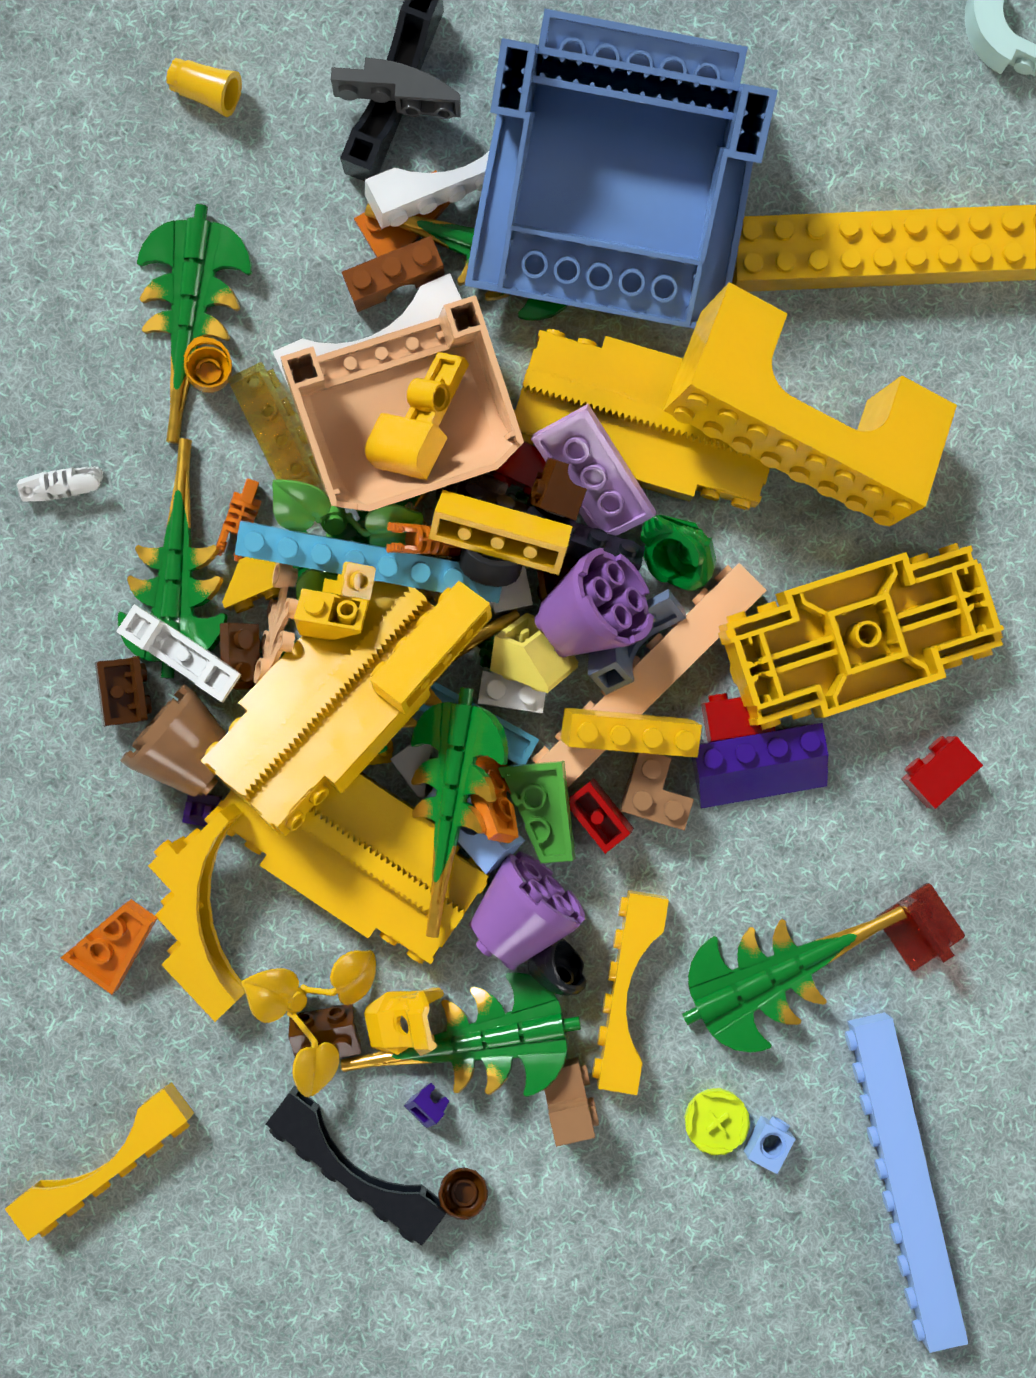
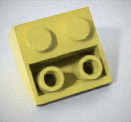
[490,613,579,693]

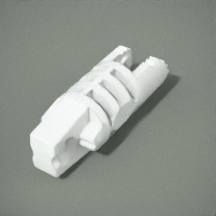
[17,466,103,502]

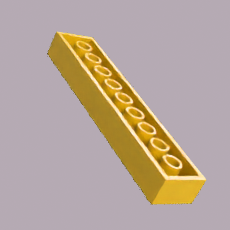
[732,205,1036,292]

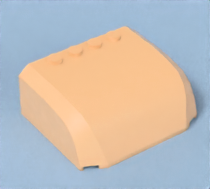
[280,295,524,512]

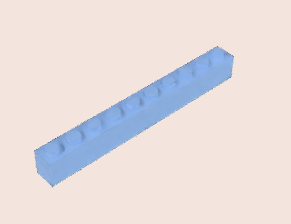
[845,1012,968,1353]

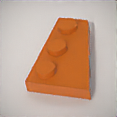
[354,170,450,258]
[470,756,519,843]
[60,899,158,994]

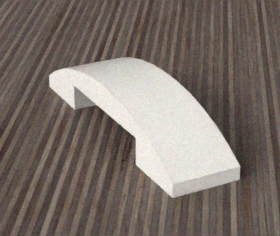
[116,604,241,703]

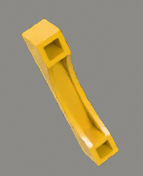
[592,890,669,1095]
[5,1082,194,1241]

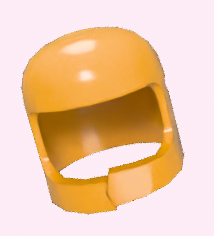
[184,335,232,393]

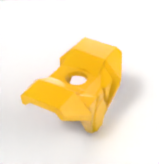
[364,987,444,1056]

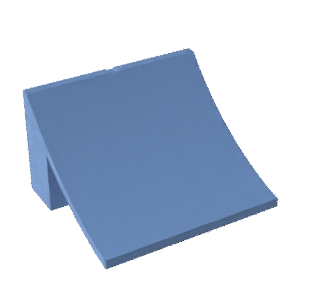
[465,8,778,329]

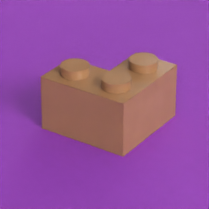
[619,753,694,831]
[544,1057,599,1147]

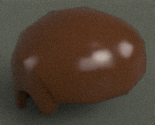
[438,1167,488,1220]

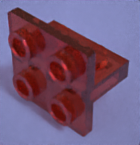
[876,883,965,971]

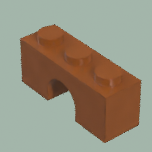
[341,236,445,312]

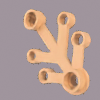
[254,563,299,684]

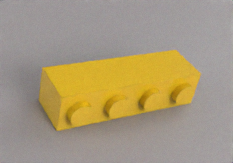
[428,490,572,575]
[370,581,492,716]
[560,708,702,758]

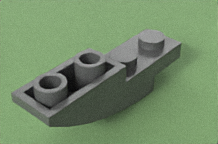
[330,57,461,119]

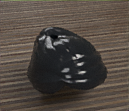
[528,938,586,996]

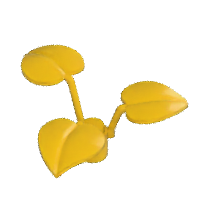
[241,950,376,1098]

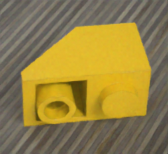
[222,557,280,613]
[294,588,369,641]

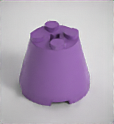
[535,548,654,657]
[469,851,585,970]

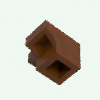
[527,457,587,520]

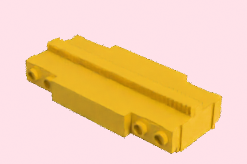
[513,329,770,510]
[718,543,1004,730]
[200,580,434,836]
[216,772,490,964]

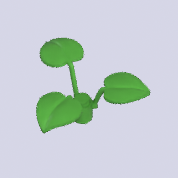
[272,479,423,600]

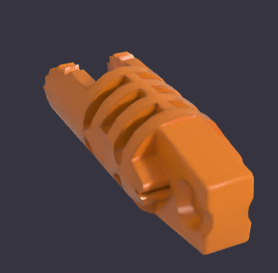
[216,478,262,562]
[386,522,462,556]

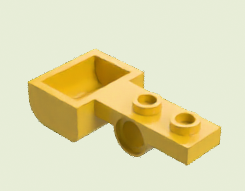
[365,352,469,480]

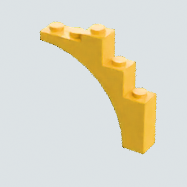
[148,803,245,1022]

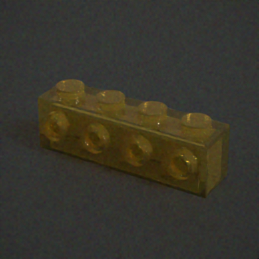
[228,361,322,486]

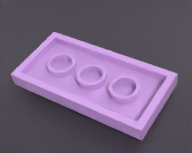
[531,404,656,536]

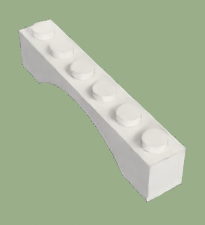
[365,151,489,229]
[273,273,461,387]

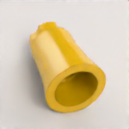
[166,58,242,117]

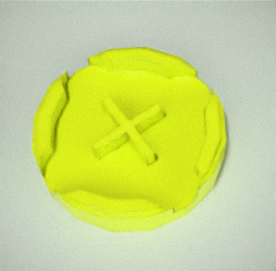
[684,1088,750,1155]

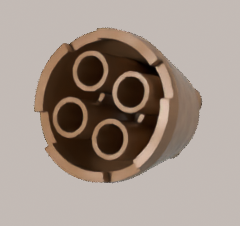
[120,684,226,797]

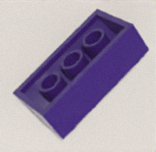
[691,723,829,809]

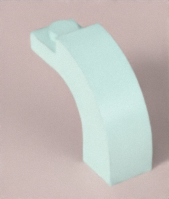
[965,0,1036,76]

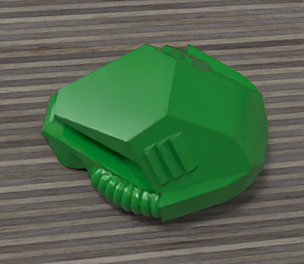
[640,515,716,591]

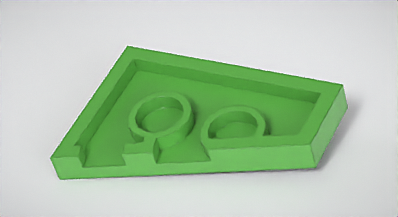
[498,761,576,863]

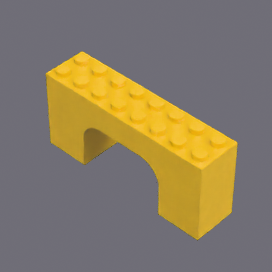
[663,282,957,527]

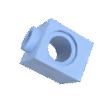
[743,1116,795,1174]

